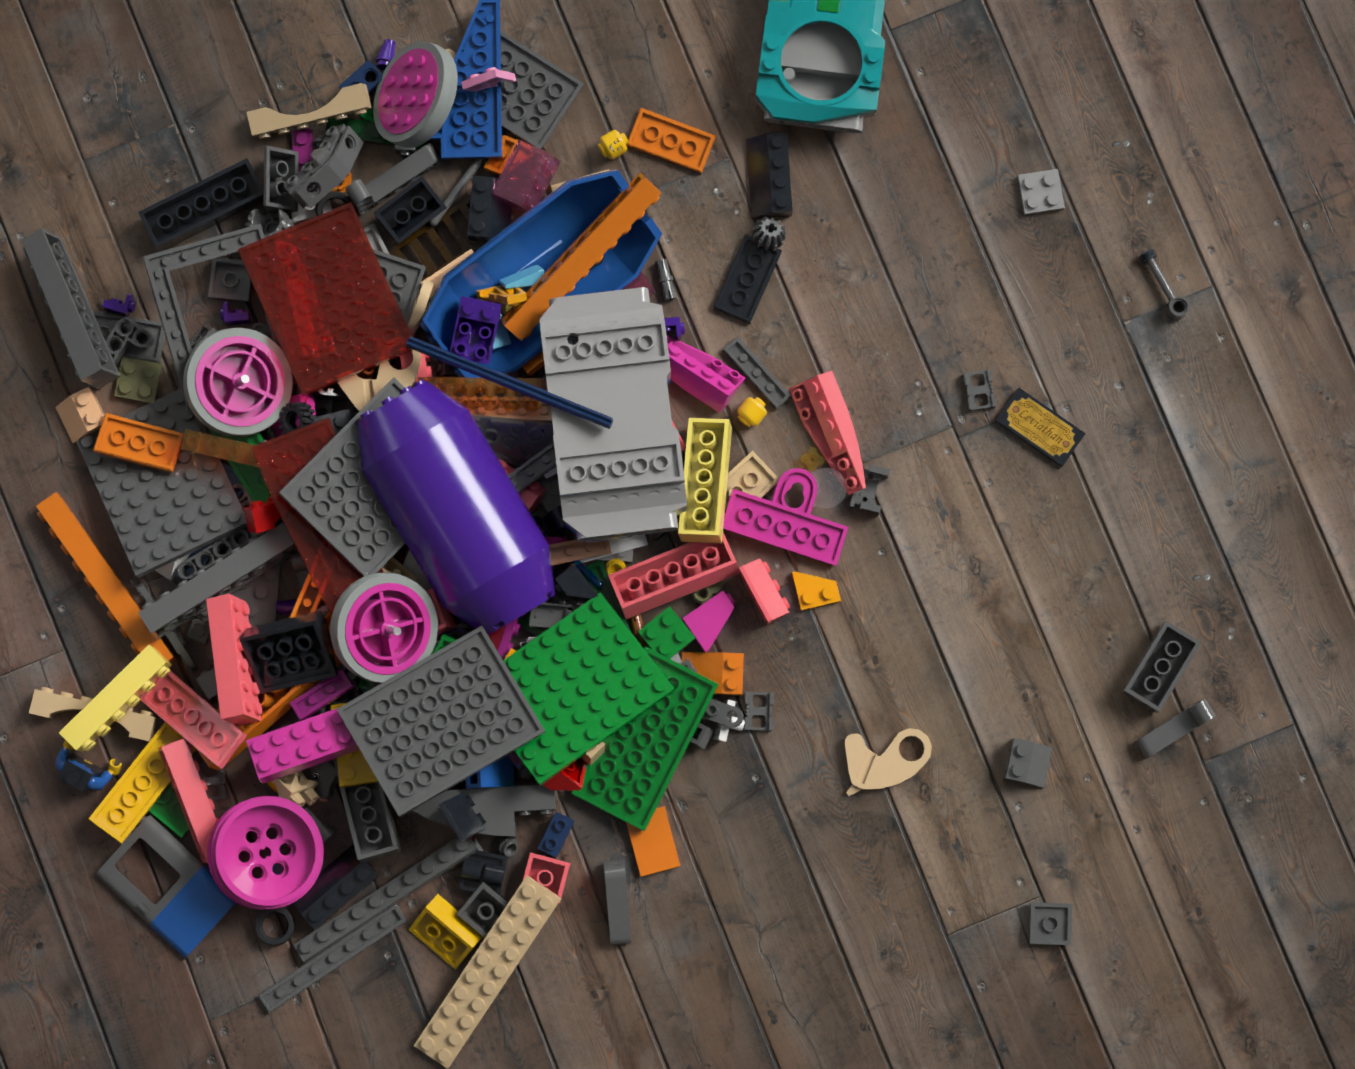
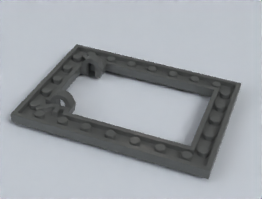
[142,224,305,415]

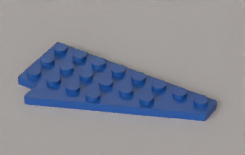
[429,0,502,159]

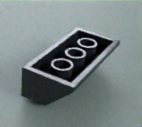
[746,132,793,219]
[293,845,380,930]

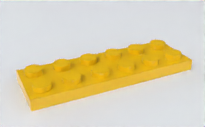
[89,722,196,844]

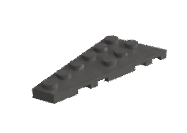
[472,415,554,467]

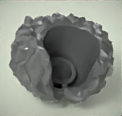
[245,208,297,254]

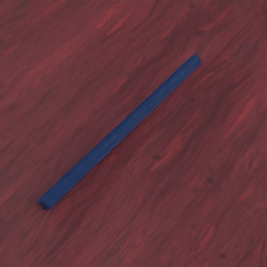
[406,337,614,429]

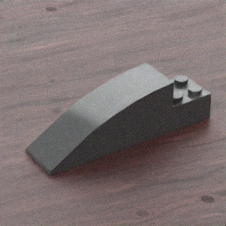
[412,785,557,837]

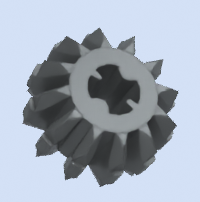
[752,217,787,251]

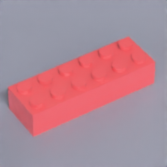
[608,533,740,619]
[206,594,262,726]

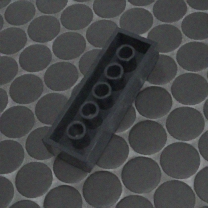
[138,158,264,252]

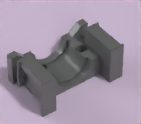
[849,463,890,516]

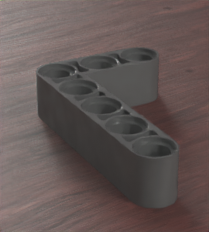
[345,143,442,215]
[178,484,265,581]

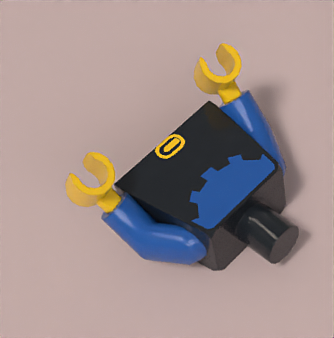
[55,740,122,792]

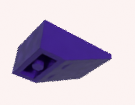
[450,296,503,365]

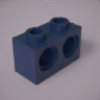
[339,60,383,99]
[538,812,575,858]

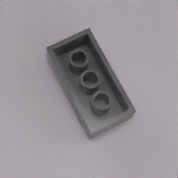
[1121,621,1201,713]

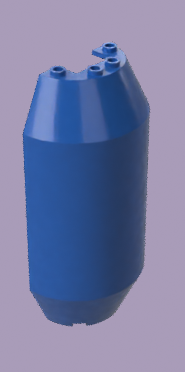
[419,169,662,383]

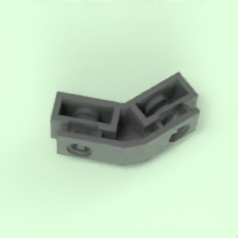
[283,124,364,209]

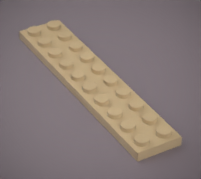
[414,875,562,1069]

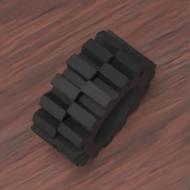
[278,402,317,439]

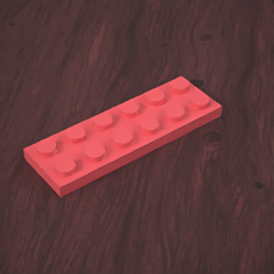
[140,671,247,769]

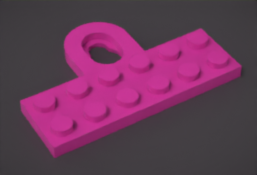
[723,468,849,566]

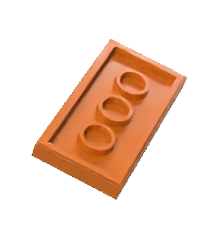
[627,108,716,174]
[93,413,185,473]

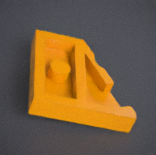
[476,285,527,306]
[792,572,841,611]

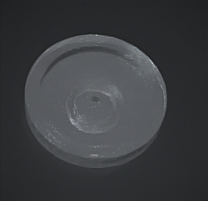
[811,468,846,509]

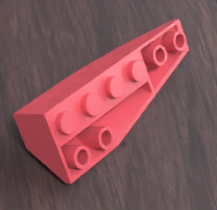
[789,371,866,495]

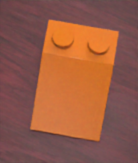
[682,652,744,696]

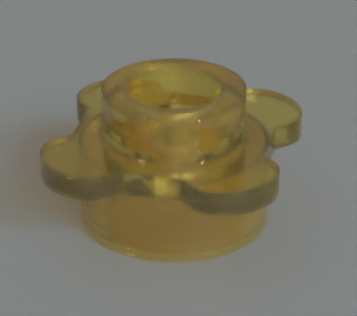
[800,447,825,472]

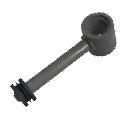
[1139,249,1189,320]

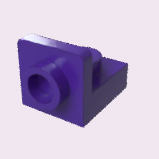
[102,294,136,317]
[220,302,251,326]
[664,317,685,340]

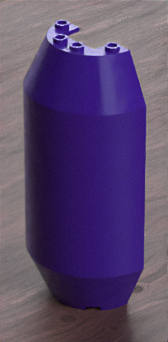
[357,379,555,635]

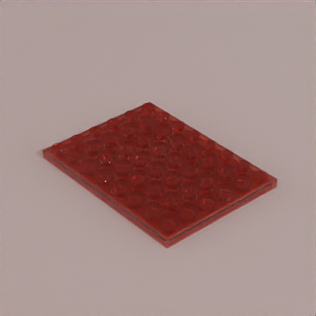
[238,202,412,396]

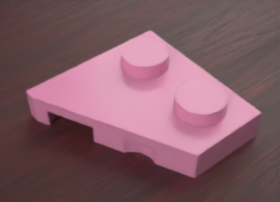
[461,67,516,92]

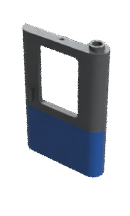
[96,815,237,960]

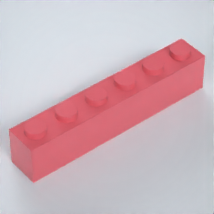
[158,738,219,863]

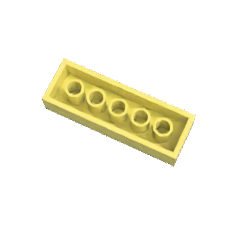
[678,418,732,543]
[59,645,172,752]

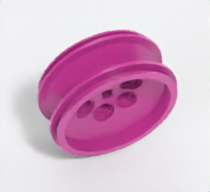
[207,796,324,909]

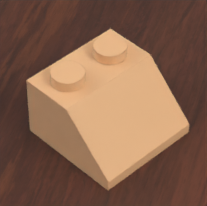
[55,386,105,444]

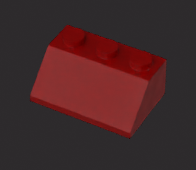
[542,757,587,791]

